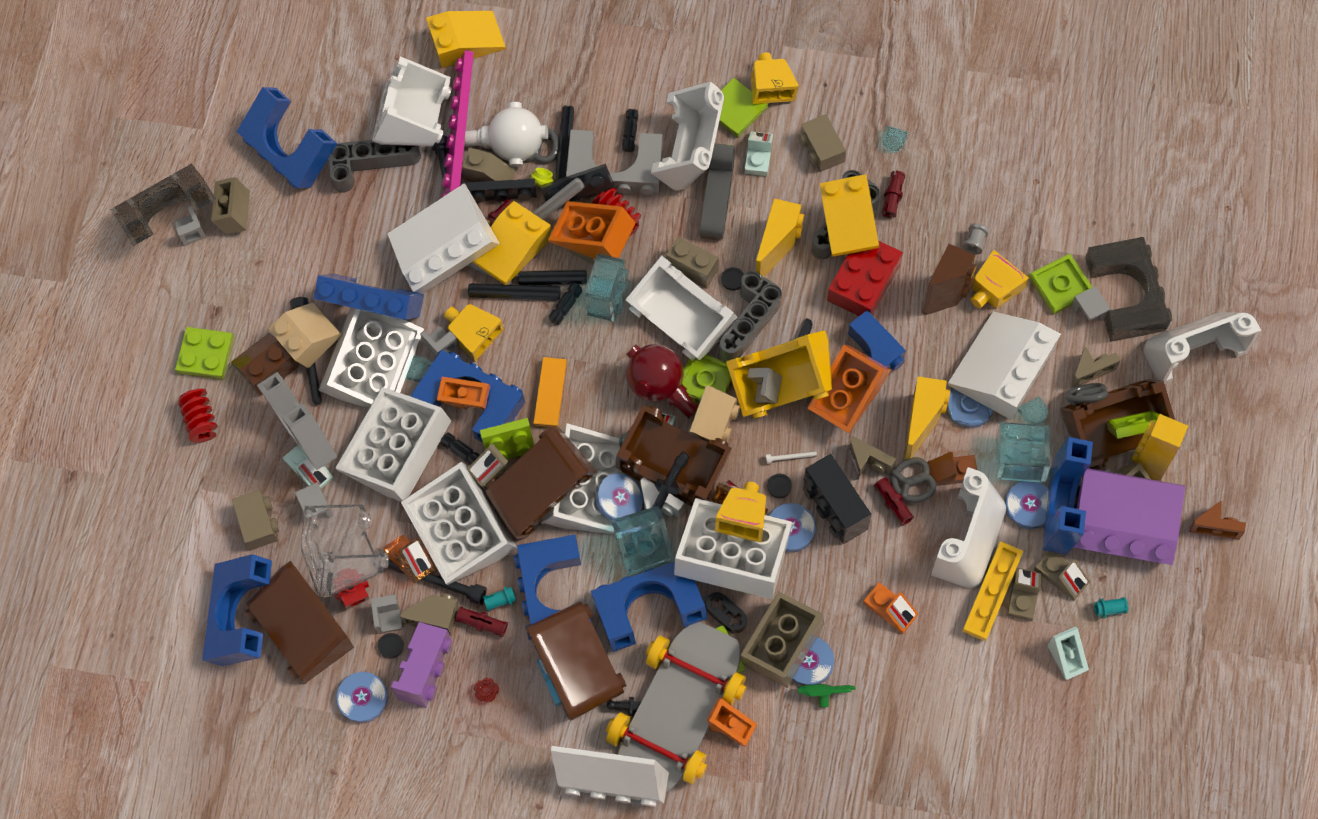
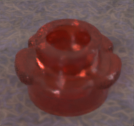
[474,678,499,702]

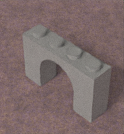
[566,130,663,195]
[257,372,338,470]

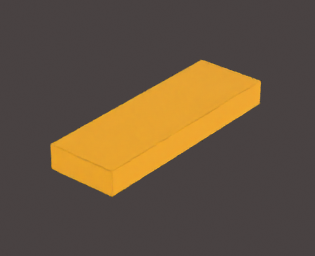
[534,357,567,428]

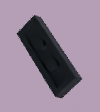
[540,164,614,204]
[465,179,537,203]

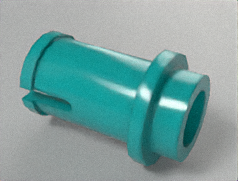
[483,586,517,611]
[1094,597,1128,619]

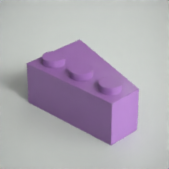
[391,622,452,708]

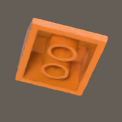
[548,201,635,262]
[807,345,891,433]

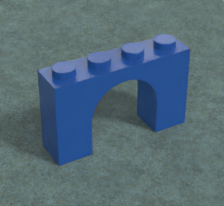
[236,87,338,189]
[313,274,424,320]
[848,310,906,371]
[411,350,525,443]
[1042,437,1093,555]
[514,534,592,640]
[202,554,272,666]
[591,560,707,652]

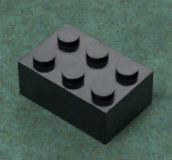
[802,454,871,544]

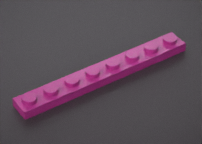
[441,50,474,198]

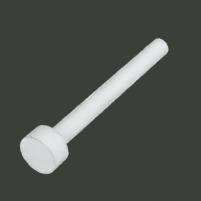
[765,452,817,464]

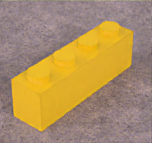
[1131,414,1188,481]

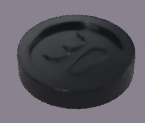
[721,267,744,291]
[767,474,792,498]
[378,633,404,659]

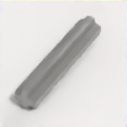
[532,178,584,220]

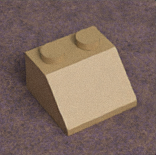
[268,303,342,368]
[690,385,740,442]

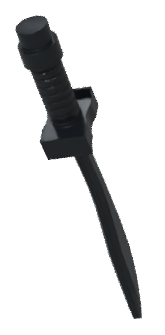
[622,451,690,553]

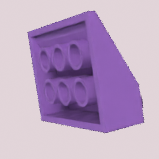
[1074,468,1185,565]

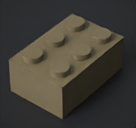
[741,591,824,688]

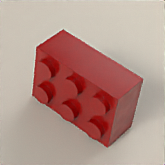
[827,240,903,316]

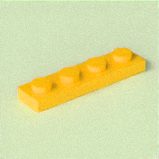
[962,541,1023,642]

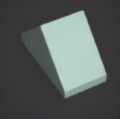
[1048,626,1089,680]

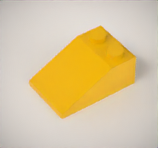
[426,11,506,68]
[820,174,879,257]
[756,198,805,277]
[472,201,551,285]
[904,376,950,460]

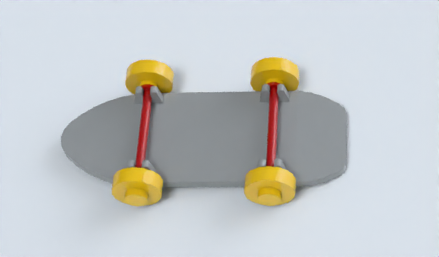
[605,622,747,806]

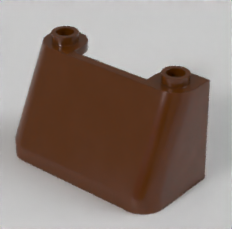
[1060,379,1175,470]
[615,405,732,507]
[485,427,598,539]
[245,561,354,684]
[525,601,627,721]

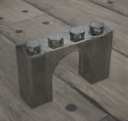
[110,164,216,246]
[1085,237,1172,342]

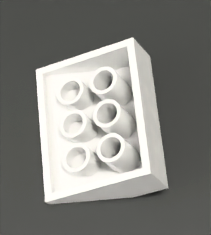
[387,184,500,294]
[319,308,424,408]
[947,311,1061,420]
[335,387,451,502]
[541,423,626,535]
[401,462,517,585]
[674,498,792,599]
[551,746,669,807]

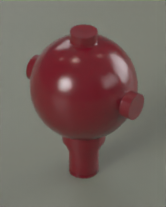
[626,344,699,418]

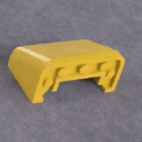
[726,330,832,419]

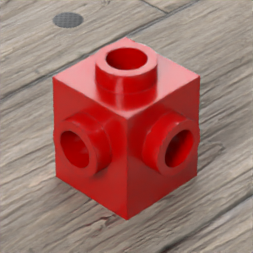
[332,568,370,610]

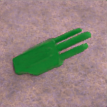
[797,684,856,707]

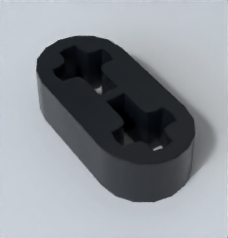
[706,592,747,634]

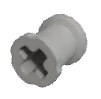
[962,223,989,255]

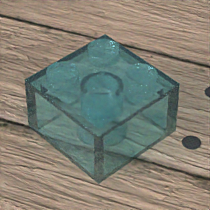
[585,254,630,322]
[996,422,1050,483]
[611,506,675,576]

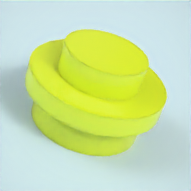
[531,168,554,187]

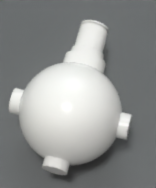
[464,102,548,168]

